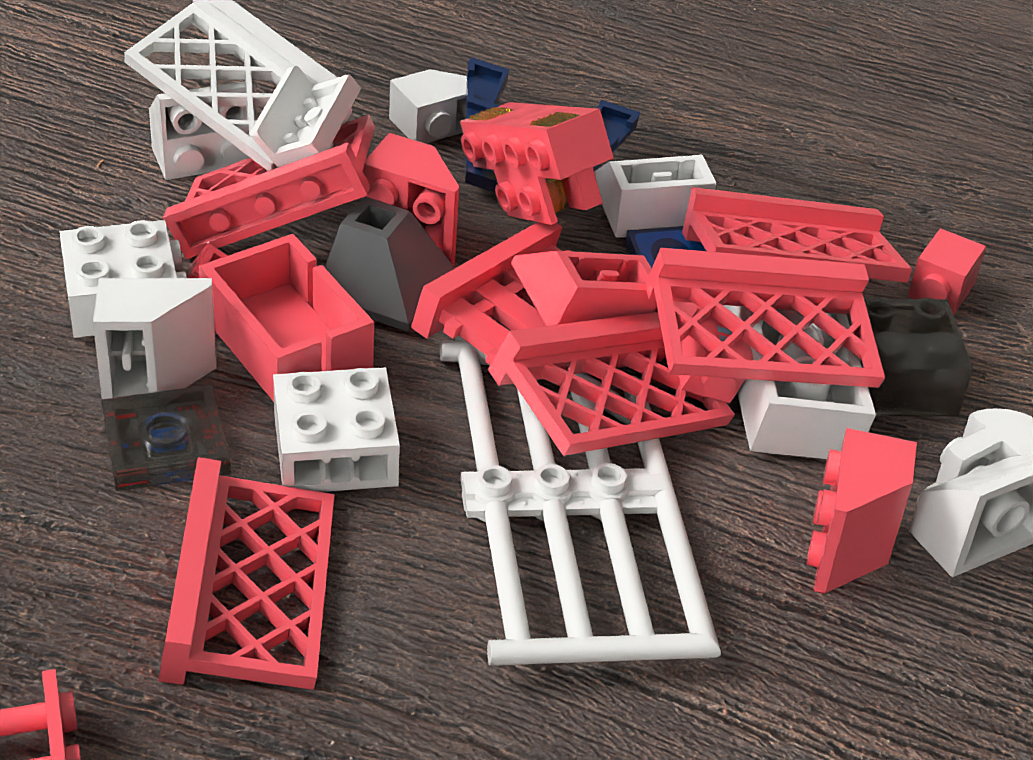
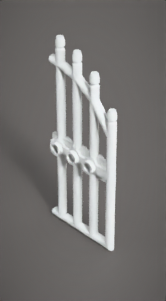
[440,327,721,666]

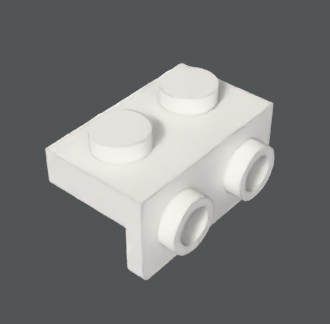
[250,65,361,168]

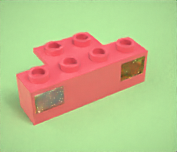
[460,102,614,225]

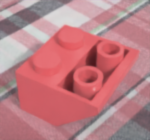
[362,133,459,268]
[511,251,657,326]
[806,428,917,594]

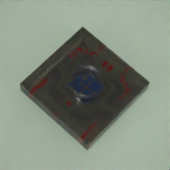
[101,385,231,492]

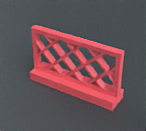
[162,114,375,259]
[682,187,912,283]
[646,248,885,388]
[488,312,735,456]
[158,457,335,690]

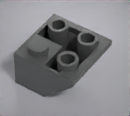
[325,196,454,332]

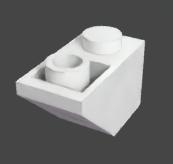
[389,69,466,144]

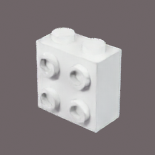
[59,220,187,338]
[273,367,400,492]

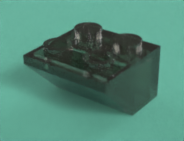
[846,297,973,416]

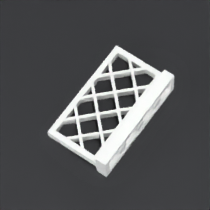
[124,0,348,171]

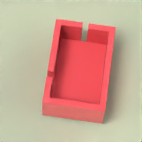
[199,234,374,402]

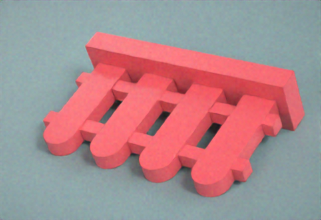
[411,222,570,365]

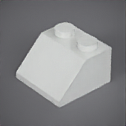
[909,455,1033,577]

